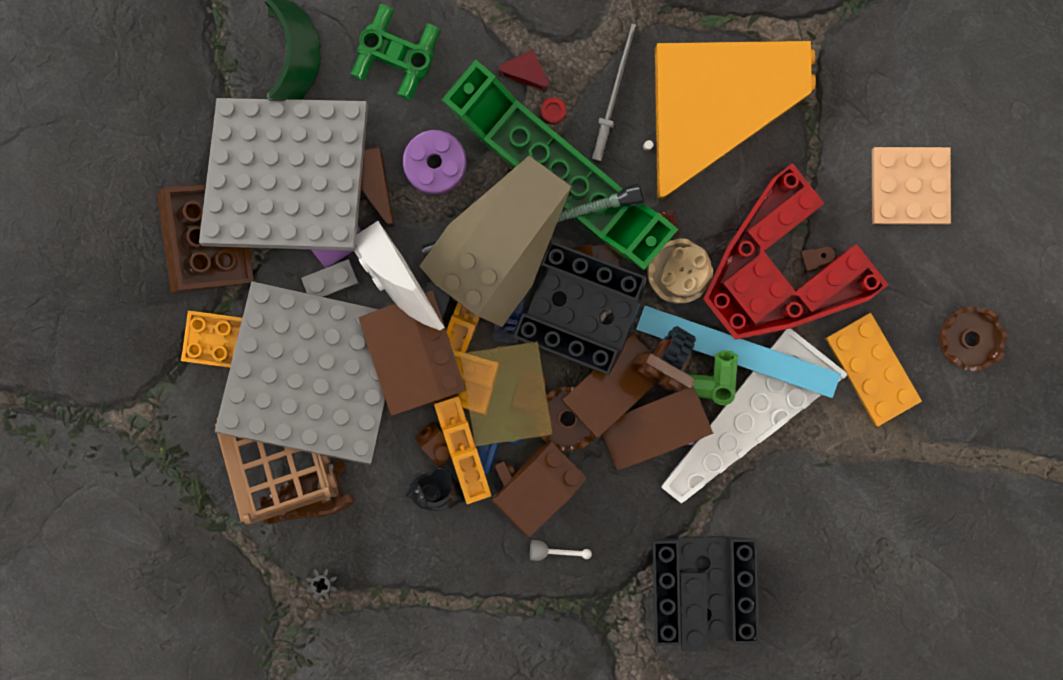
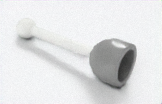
[530,540,592,561]

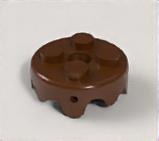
[938,307,1007,371]
[536,387,595,451]

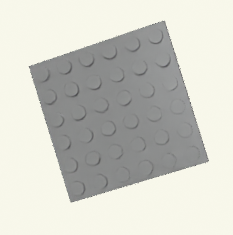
[199,98,368,251]
[215,281,385,465]

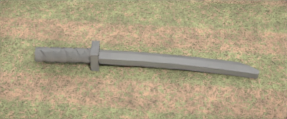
[592,24,636,161]

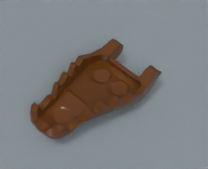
[258,461,355,525]

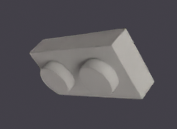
[301,259,359,297]

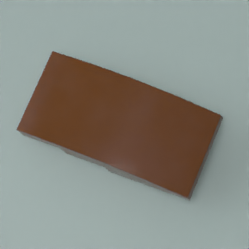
[562,333,658,438]
[602,385,714,471]

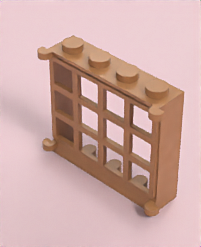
[215,417,338,525]

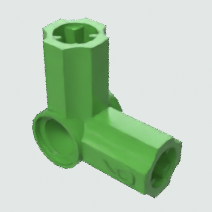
[688,350,738,405]

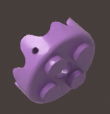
[403,130,467,195]

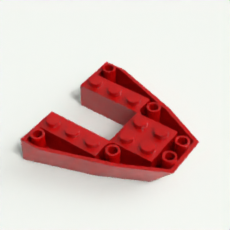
[703,163,889,340]

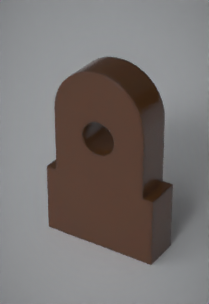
[800,247,835,271]

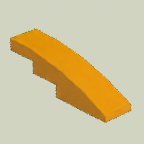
[446,302,480,354]
[433,394,491,504]

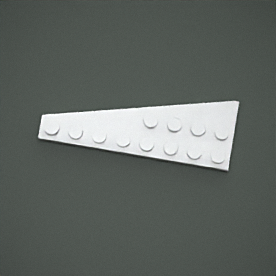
[661,328,847,503]

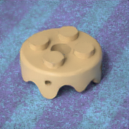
[647,239,713,304]

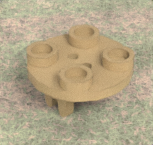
[661,247,712,297]

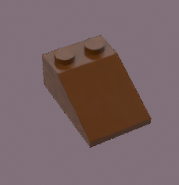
[492,442,587,538]

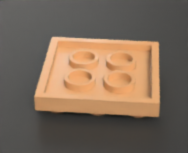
[872,147,951,225]

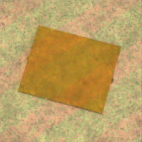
[461,342,552,447]

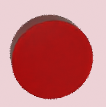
[541,97,566,124]

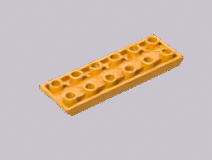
[181,311,242,368]

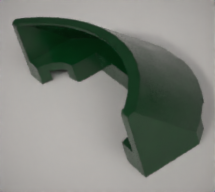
[264,0,321,101]

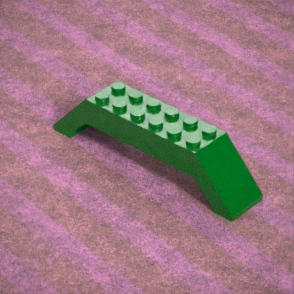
[442,60,678,270]

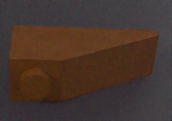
[361,148,395,227]

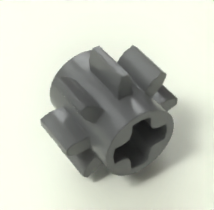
[306,568,338,600]

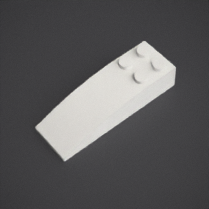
[354,221,444,330]

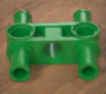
[350,4,441,101]

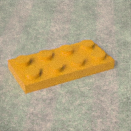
[825,313,922,427]

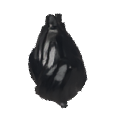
[406,467,465,511]

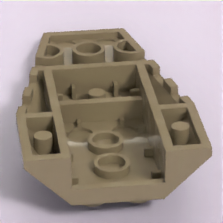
[420,155,572,327]

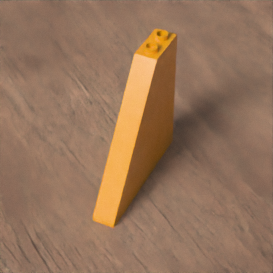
[655,41,816,200]

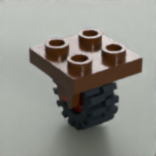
[632,326,696,391]

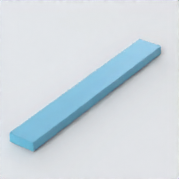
[636,306,841,398]

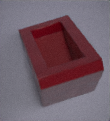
[498,50,548,92]

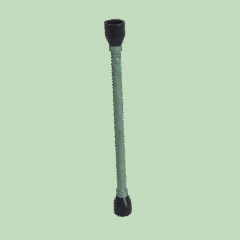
[422,183,644,258]

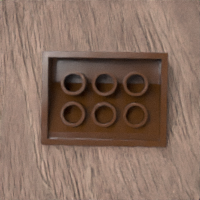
[157,185,254,294]
[358,290,466,416]

